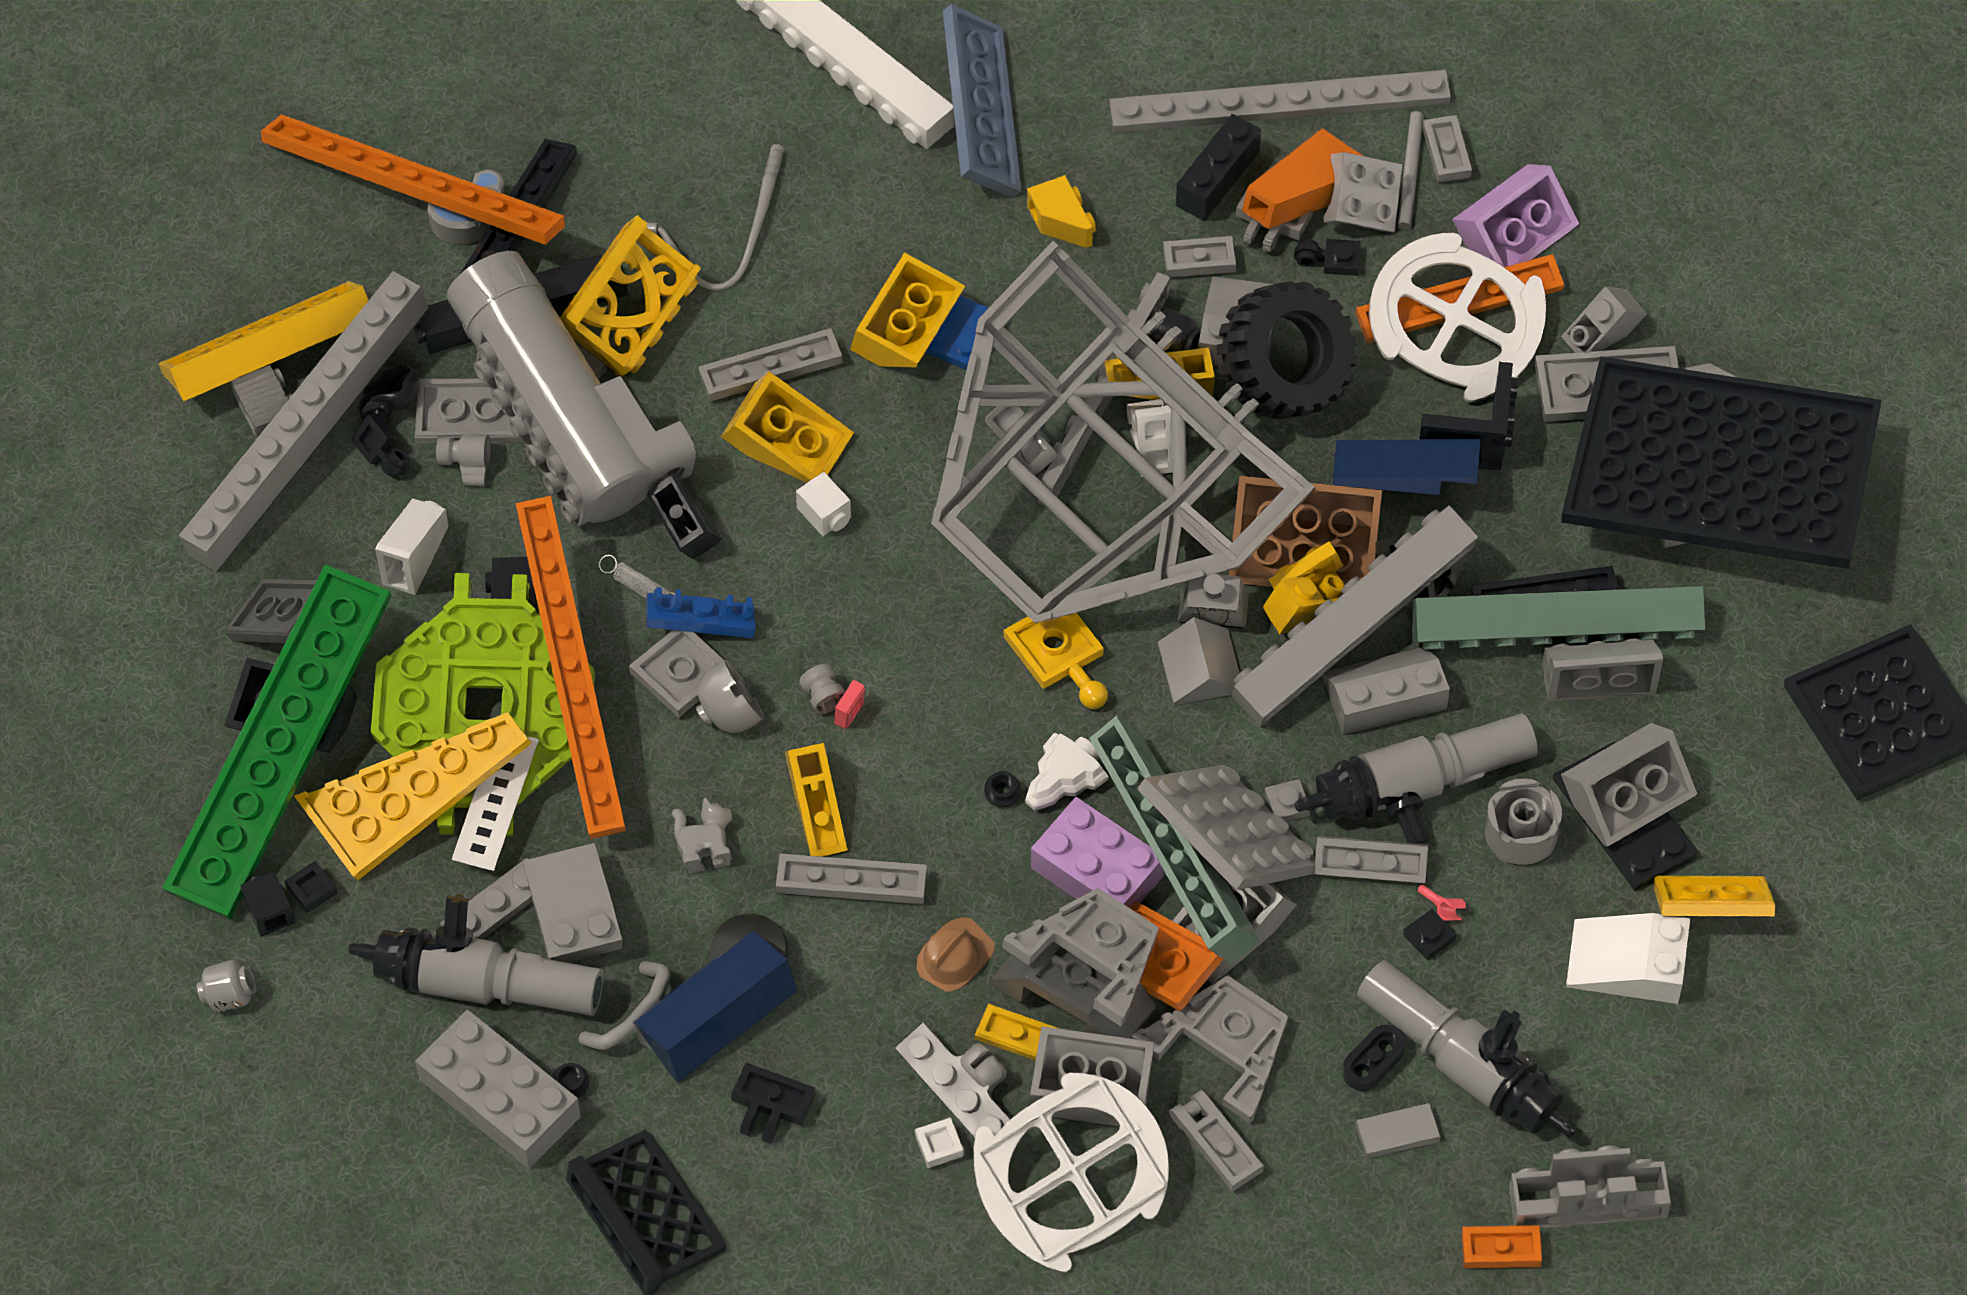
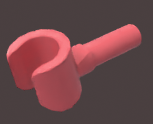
[1418,884,1466,921]

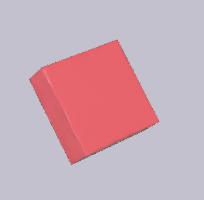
[834,680,865,729]

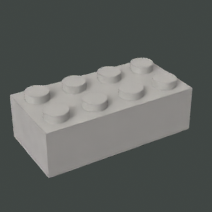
[415,1009,581,1169]

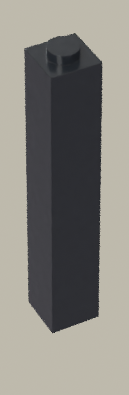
[413,253,628,354]

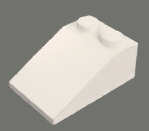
[1566,913,1690,1004]

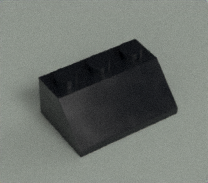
[224,658,358,753]

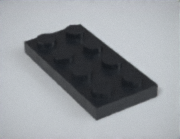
[1553,741,1697,891]

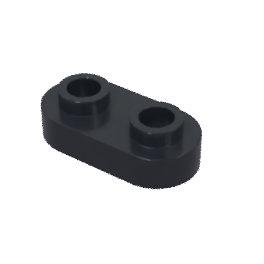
[1343,1025,1406,1091]

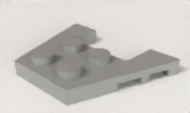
[1002,888,1159,1026]
[1132,975,1288,1124]

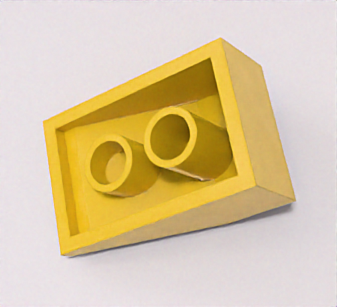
[721,371,854,483]

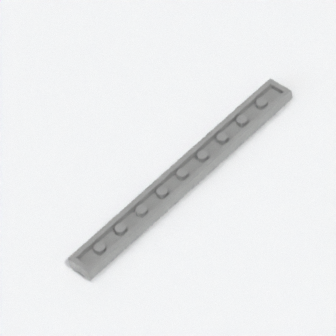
[1109,70,1451,133]

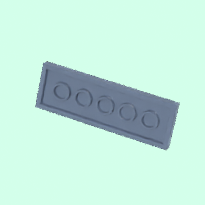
[943,4,1022,198]

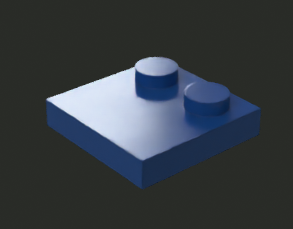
[925,296,988,370]

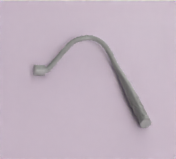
[646,144,784,291]

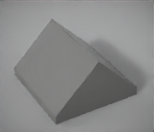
[1158,617,1240,705]

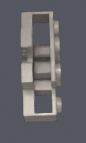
[1509,1146,1671,1228]

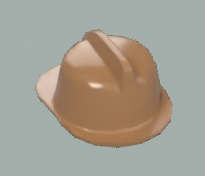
[917,917,995,992]

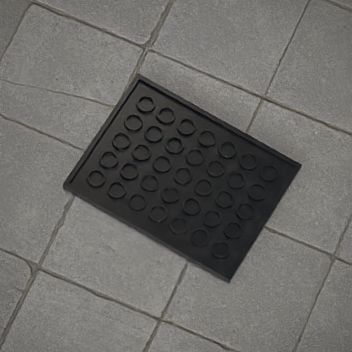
[1561,356,1882,569]

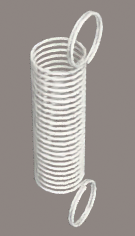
[599,555,675,598]

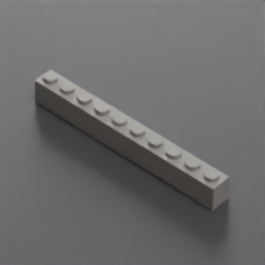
[179,271,428,571]

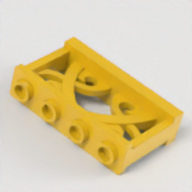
[560,215,701,377]

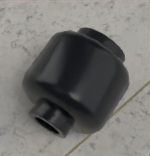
[1150,309,1201,353]

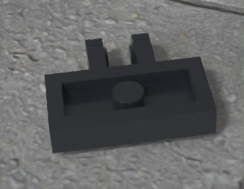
[731,1063,816,1144]

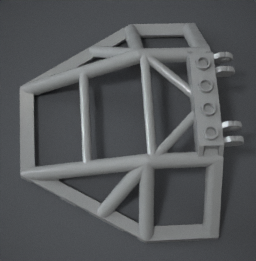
[931,241,1315,624]

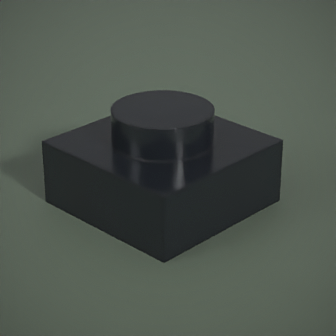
[285,861,338,913]
[1403,909,1456,961]

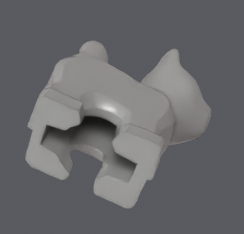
[672,798,732,874]

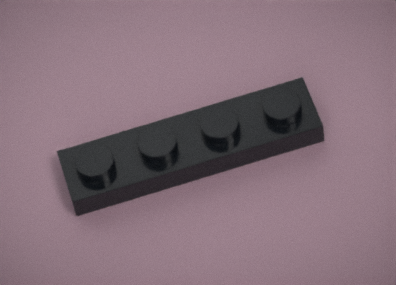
[1471,565,1619,596]

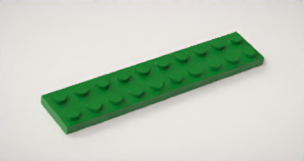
[162,564,392,920]

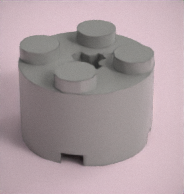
[1484,779,1562,865]

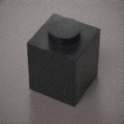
[240,871,295,937]

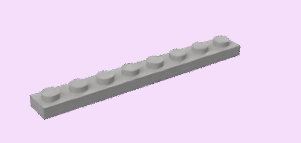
[1037,272,1170,506]

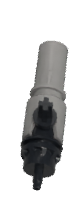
[1294,713,1538,844]
[348,894,603,1016]
[1357,960,1576,1137]

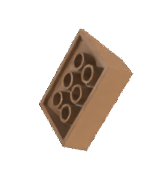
[1229,476,1382,587]

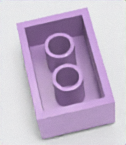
[1031,797,1164,908]

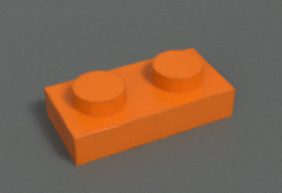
[1461,1225,1542,1268]

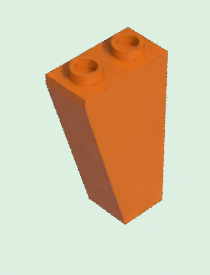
[1242,128,1363,229]

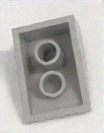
[1199,276,1275,367]
[523,843,622,963]
[1172,878,1297,984]

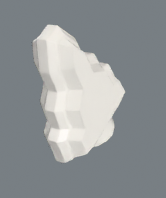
[1025,733,1109,811]

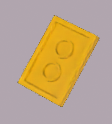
[1654,876,1775,916]

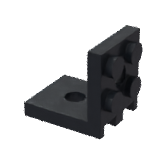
[1419,362,1519,471]

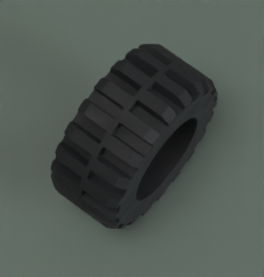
[1217,281,1358,419]

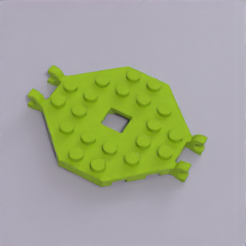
[371,573,595,836]

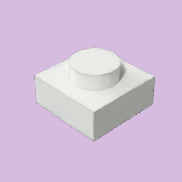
[915,1118,964,1168]

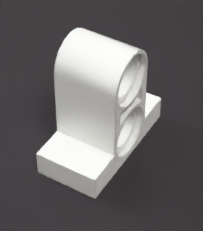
[1127,399,1173,477]

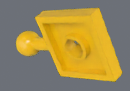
[1004,613,1108,709]

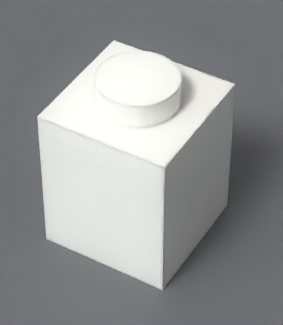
[796,472,851,536]

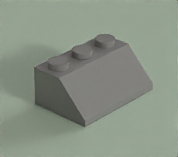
[1542,638,1663,702]
[1322,647,1450,735]
[1561,723,1697,847]
[1030,1026,1154,1126]

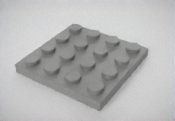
[1137,765,1316,890]

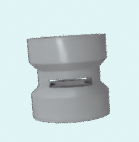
[799,664,846,715]

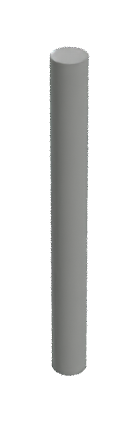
[1397,111,1424,230]

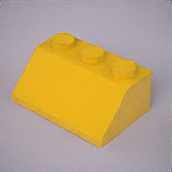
[850,252,965,367]

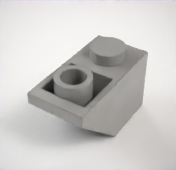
[1561,286,1647,353]

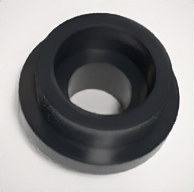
[984,771,1021,807]

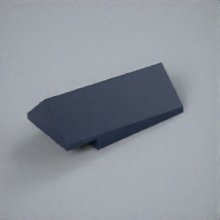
[1332,439,1480,495]
[633,931,797,1082]

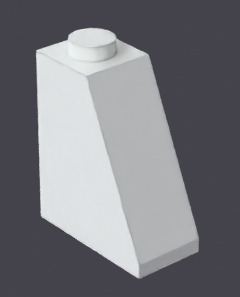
[375,499,449,595]

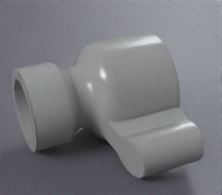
[436,434,491,487]

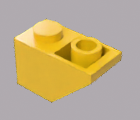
[1027,175,1096,248]
[1263,572,1345,634]

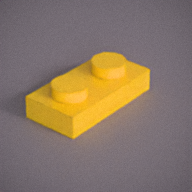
[1268,542,1344,589]

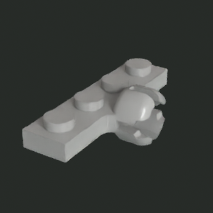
[896,1023,1011,1137]

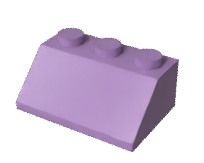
[1452,164,1579,267]

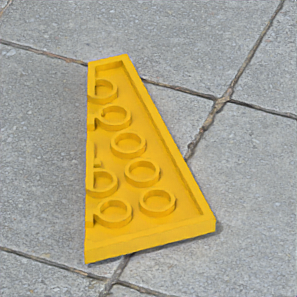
[294,712,532,881]

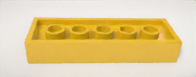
[158,281,369,401]

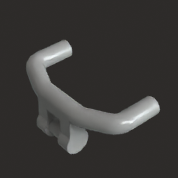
[579,961,671,1050]

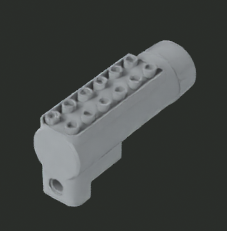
[447,251,696,527]

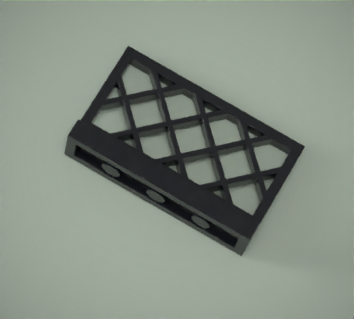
[566,1129,726,1295]

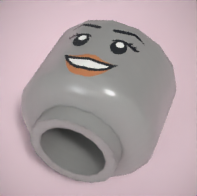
[197,959,256,1013]

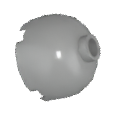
[696,660,765,733]

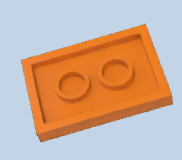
[1130,901,1223,1012]

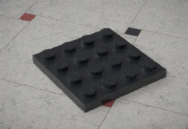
[1783,624,1967,800]

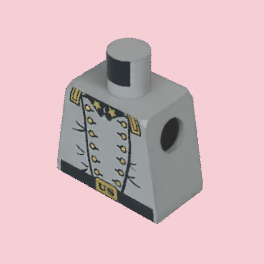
[1178,574,1249,629]

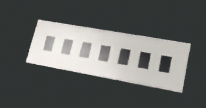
[451,736,539,871]

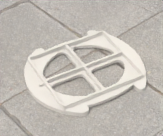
[1369,233,1546,403]
[974,1073,1169,1272]

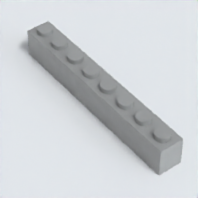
[1231,506,1478,727]

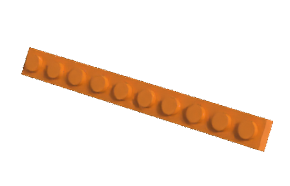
[261,114,565,245]
[515,496,626,839]

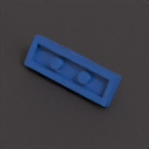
[646,587,755,638]

